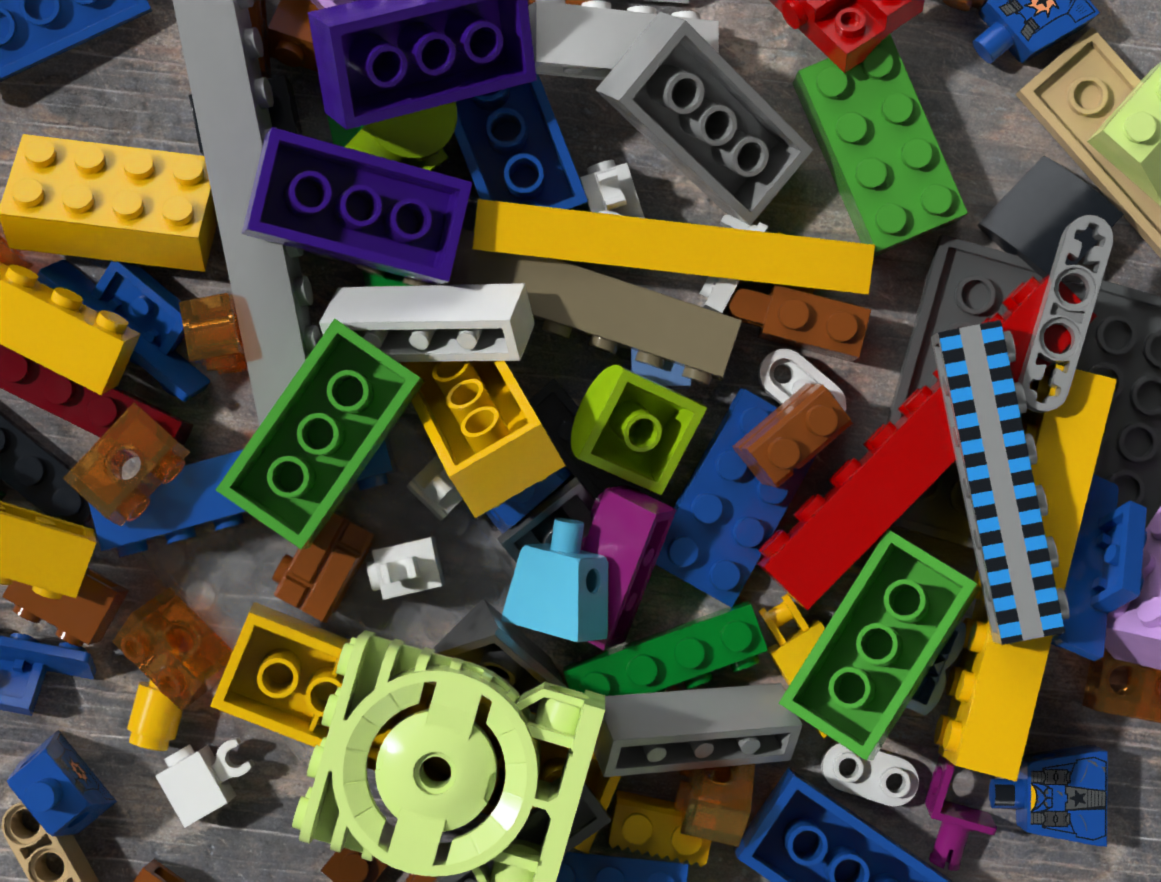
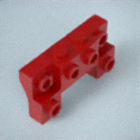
[769,0,924,73]

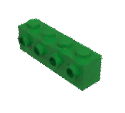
[563,601,768,696]

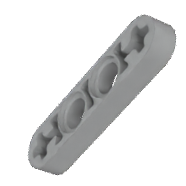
[1018,215,1114,413]

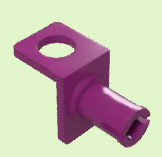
[924,754,997,871]

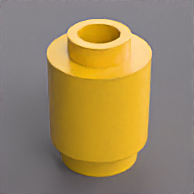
[127,675,187,751]

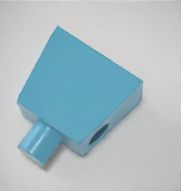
[501,518,608,643]

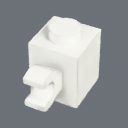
[580,160,645,218]
[366,536,445,600]
[155,737,254,828]

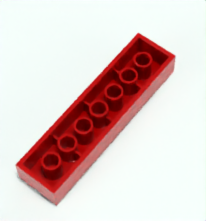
[757,275,1097,610]

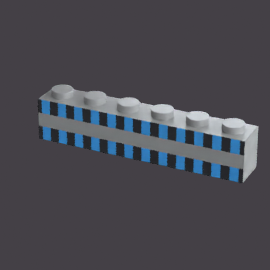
[931,320,1069,645]

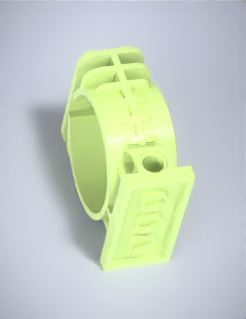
[292,630,605,882]

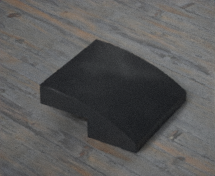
[977,156,1124,280]

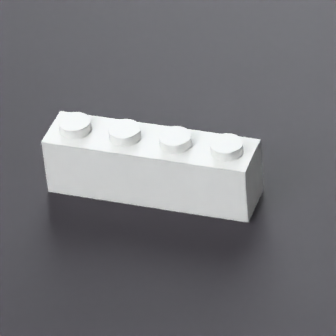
[528,0,719,80]
[319,283,535,362]

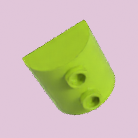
[345,102,457,171]
[571,365,707,495]

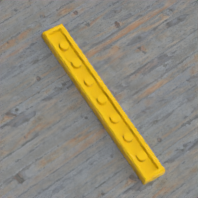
[472,199,875,295]

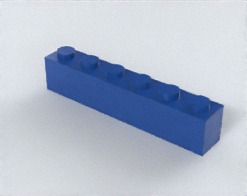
[86,435,398,558]

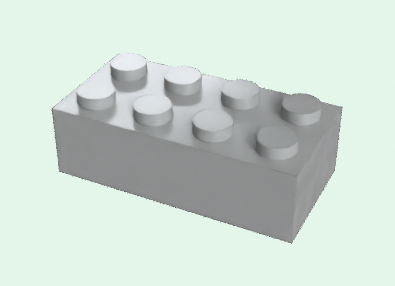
[596,12,814,226]

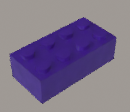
[308,0,537,130]
[242,127,472,285]

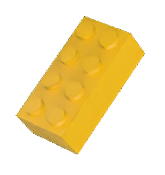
[0,134,218,272]
[400,361,566,518]

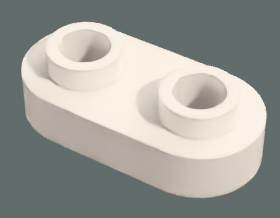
[758,349,846,411]
[820,741,919,806]

